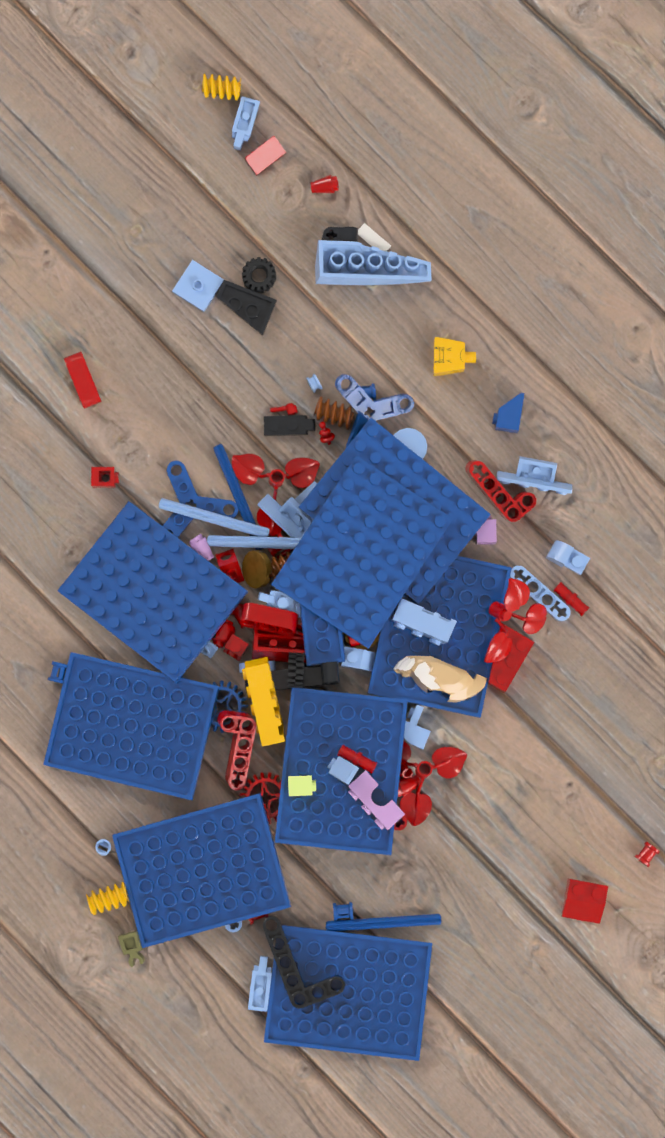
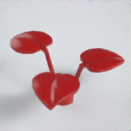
[232,454,320,537]
[484,578,547,663]
[400,741,467,826]

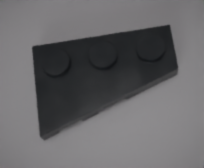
[217,280,277,336]

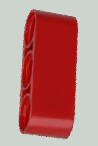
[64,351,102,409]
[240,603,299,636]

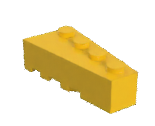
[242,657,285,746]

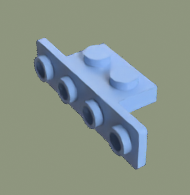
[496,456,573,495]
[257,494,313,538]

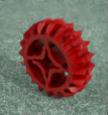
[240,772,281,824]

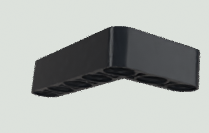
[245,662,340,693]
[263,916,345,1009]

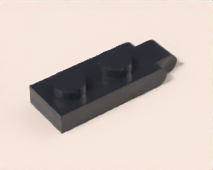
[264,415,315,436]

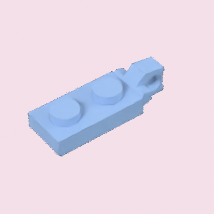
[232,96,260,151]
[257,590,301,618]
[248,956,272,1012]

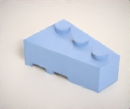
[391,599,457,646]

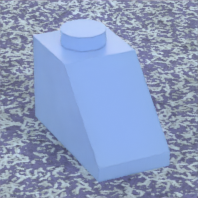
[341,646,376,672]
[327,756,359,785]

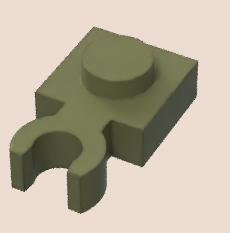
[118,930,145,967]

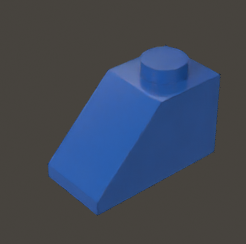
[492,393,525,433]

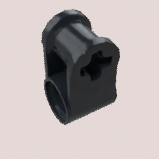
[322,227,358,242]

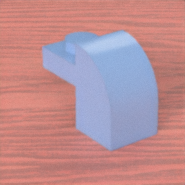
[546,540,590,575]
[404,705,431,750]

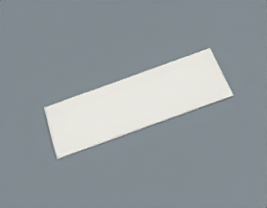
[358,223,391,252]

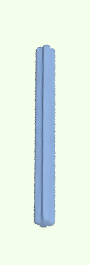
[159,498,270,537]
[207,535,301,549]

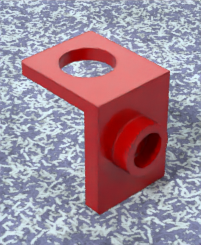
[215,549,244,583]

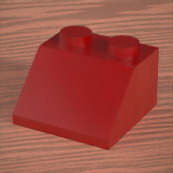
[561,878,608,924]

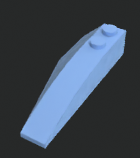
[315,240,432,285]

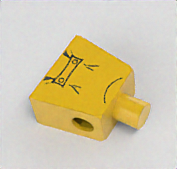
[433,337,476,376]

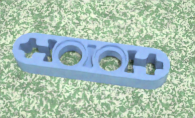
[510,566,571,622]

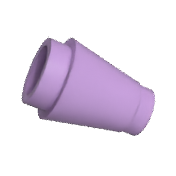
[189,534,214,561]

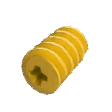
[202,73,241,101]
[86,882,129,915]

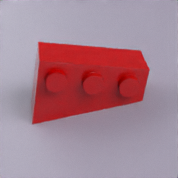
[488,623,534,693]
[252,629,306,664]

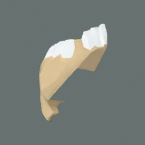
[393,656,487,703]

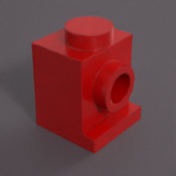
[91,467,119,488]
[223,634,250,661]

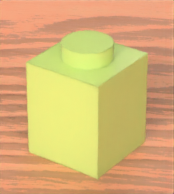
[288,775,316,797]

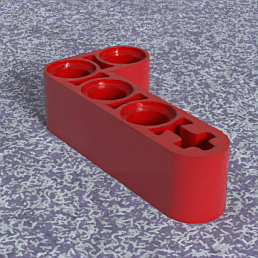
[465,460,537,522]
[217,710,256,791]

